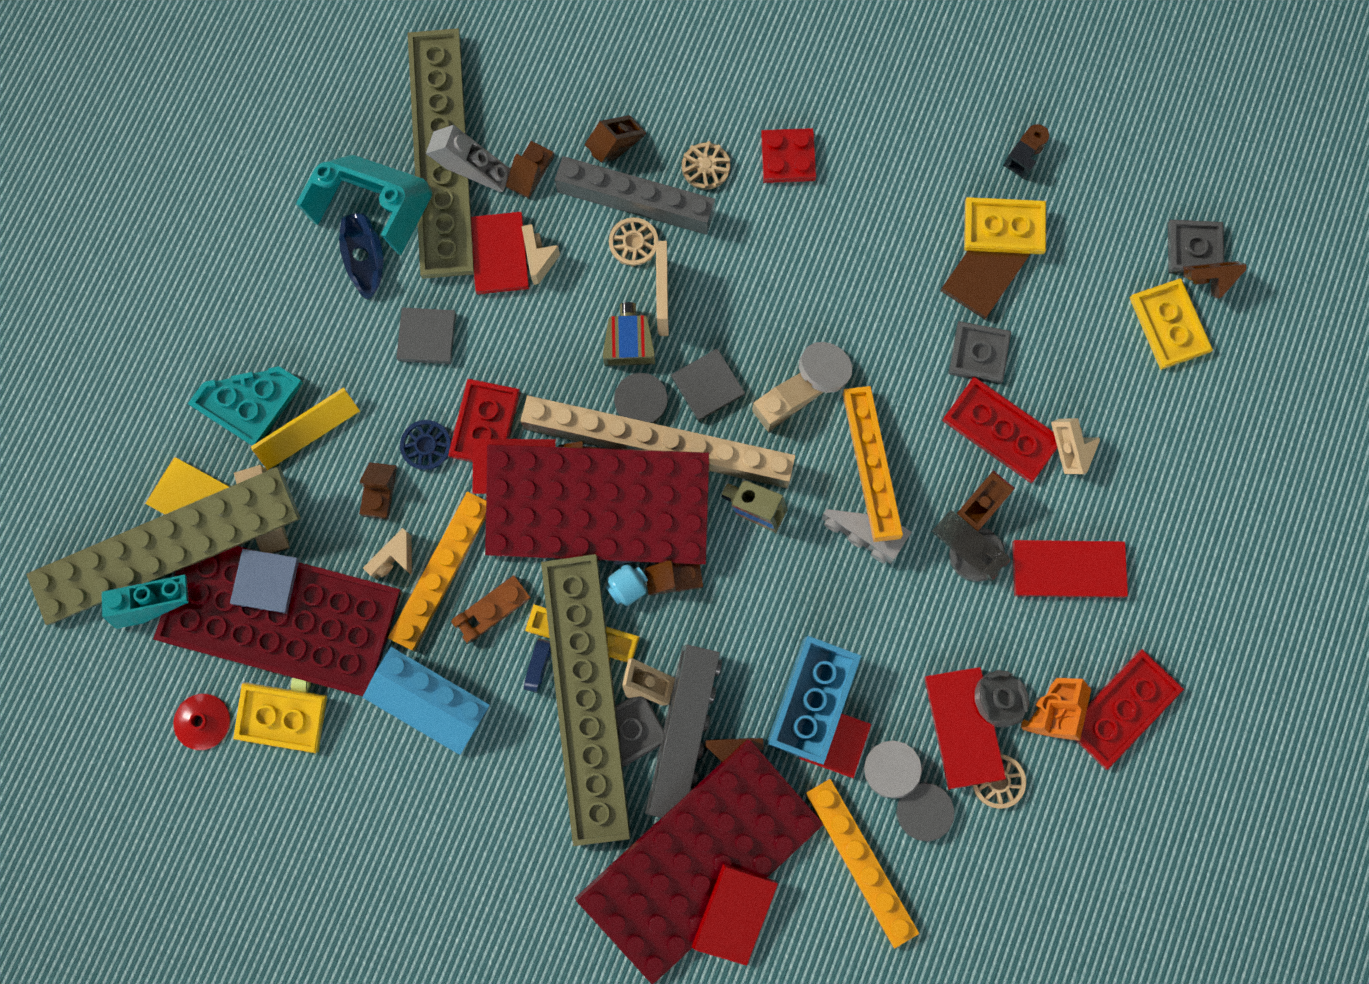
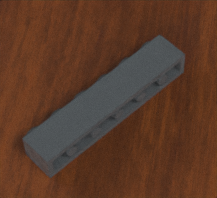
[555,156,715,235]
[645,644,722,818]

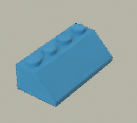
[766,636,861,765]
[362,647,490,755]

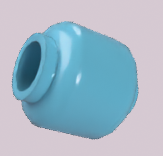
[605,565,648,606]

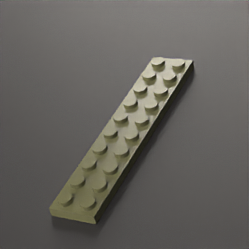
[407,28,474,279]
[26,467,301,625]
[541,554,631,846]

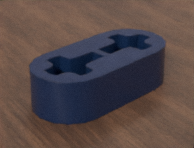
[523,638,551,693]

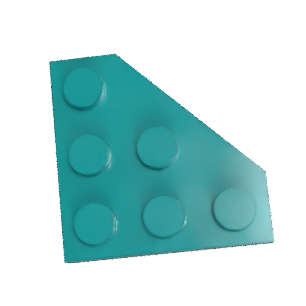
[188,366,303,446]

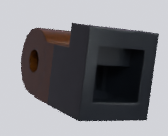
[1003,124,1049,180]

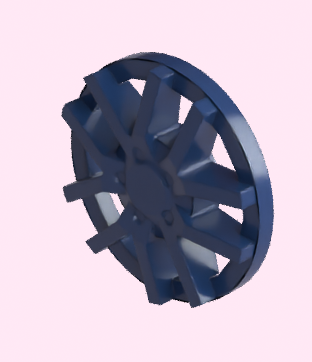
[400,420,451,470]

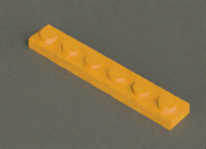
[843,386,903,542]
[388,491,486,651]
[805,779,919,949]

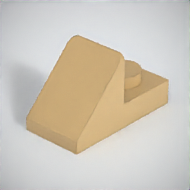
[522,224,560,285]
[1051,418,1100,474]
[363,528,412,580]
[622,658,675,706]

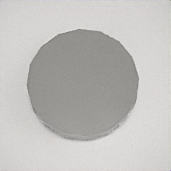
[799,342,852,393]
[864,741,922,799]

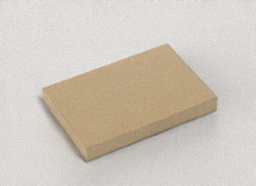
[656,241,669,336]

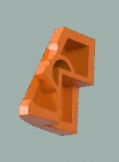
[1021,678,1091,740]

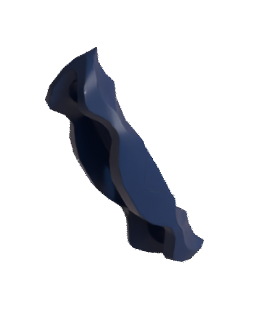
[339,213,384,300]

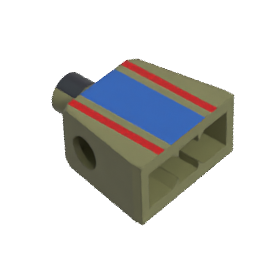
[603,302,655,366]
[721,481,788,533]

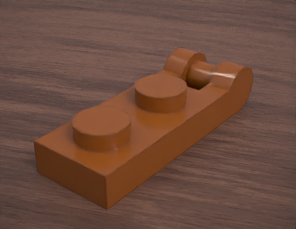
[451,575,531,644]

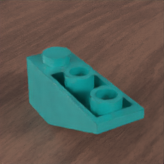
[101,575,189,629]

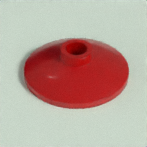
[173,694,230,750]

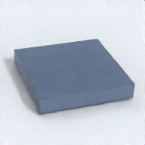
[230,549,299,614]

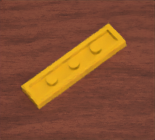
[251,387,360,470]
[525,604,640,663]

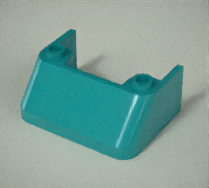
[296,155,432,255]

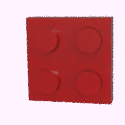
[761,128,816,183]

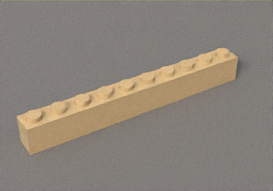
[520,395,795,488]

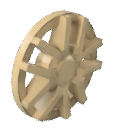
[682,141,730,190]
[609,217,658,266]
[973,754,1026,809]

